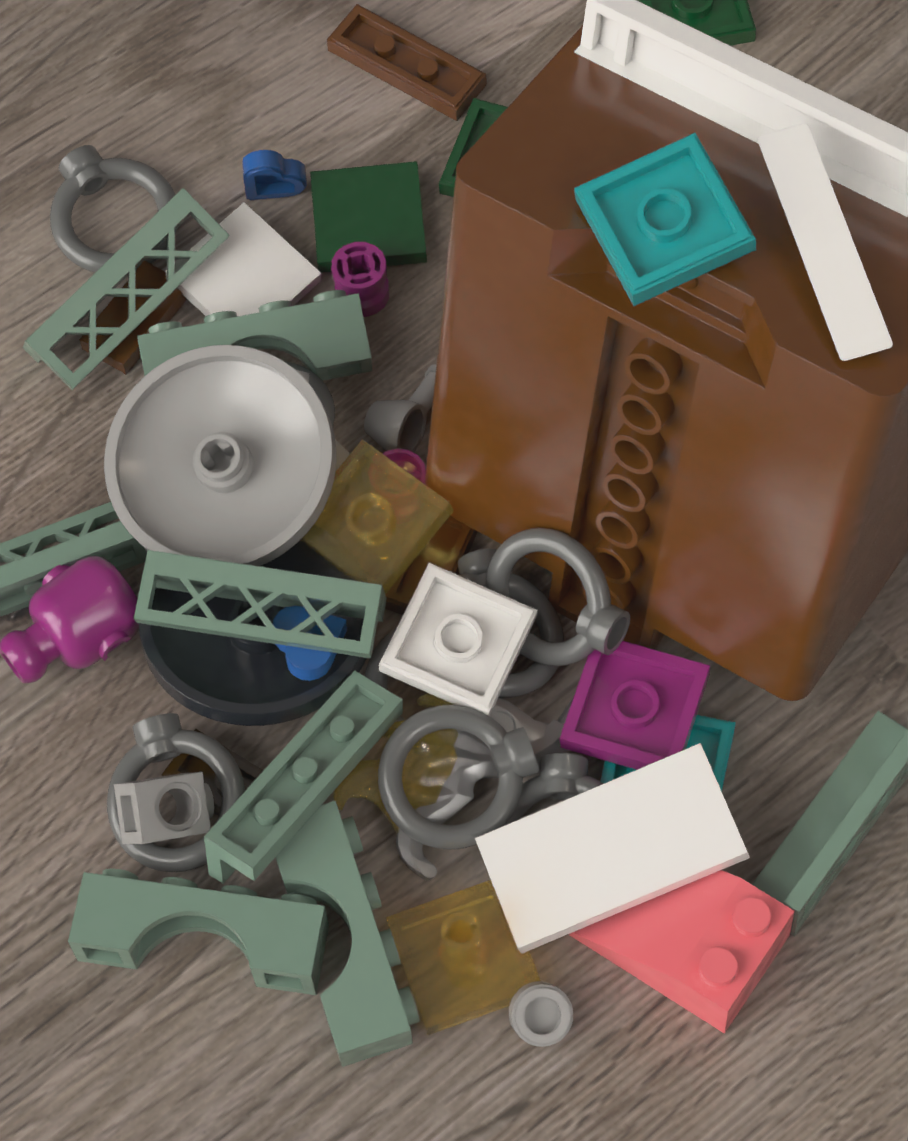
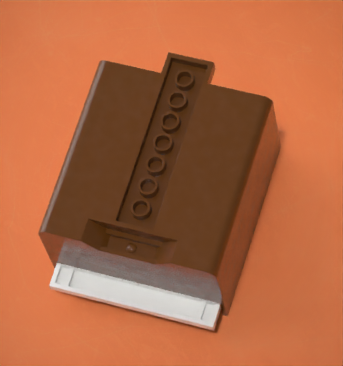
[424,0,908,701]

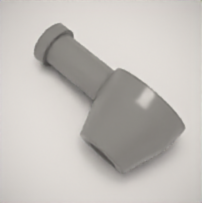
[364,364,437,453]

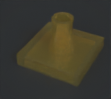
[300,439,454,594]
[385,880,541,1035]

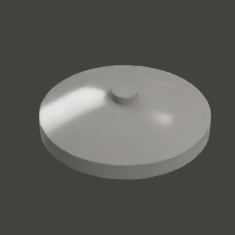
[104,345,336,566]

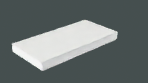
[475,743,750,953]

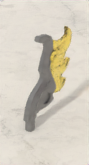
[333,693,573,881]

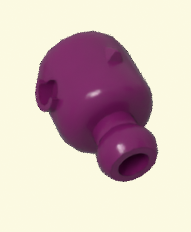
[0,556,139,683]

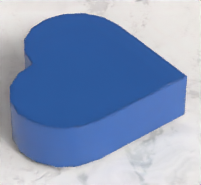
[242,150,307,200]
[273,605,347,681]

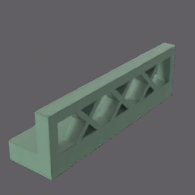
[23,188,230,390]
[0,502,147,617]
[134,550,387,658]
[204,670,403,884]
[752,711,908,936]

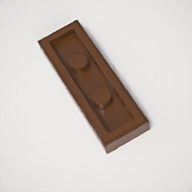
[327,4,487,121]

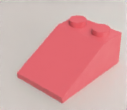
[569,870,795,1034]

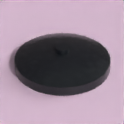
[138,525,369,726]

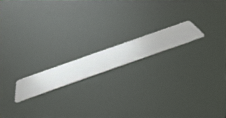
[757,123,893,361]

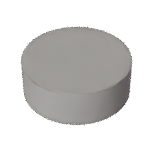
[509,981,573,1047]

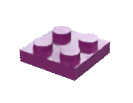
[560,641,710,770]

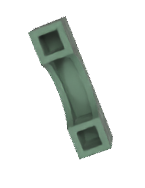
[137,290,372,381]
[275,801,420,1067]
[68,868,329,995]

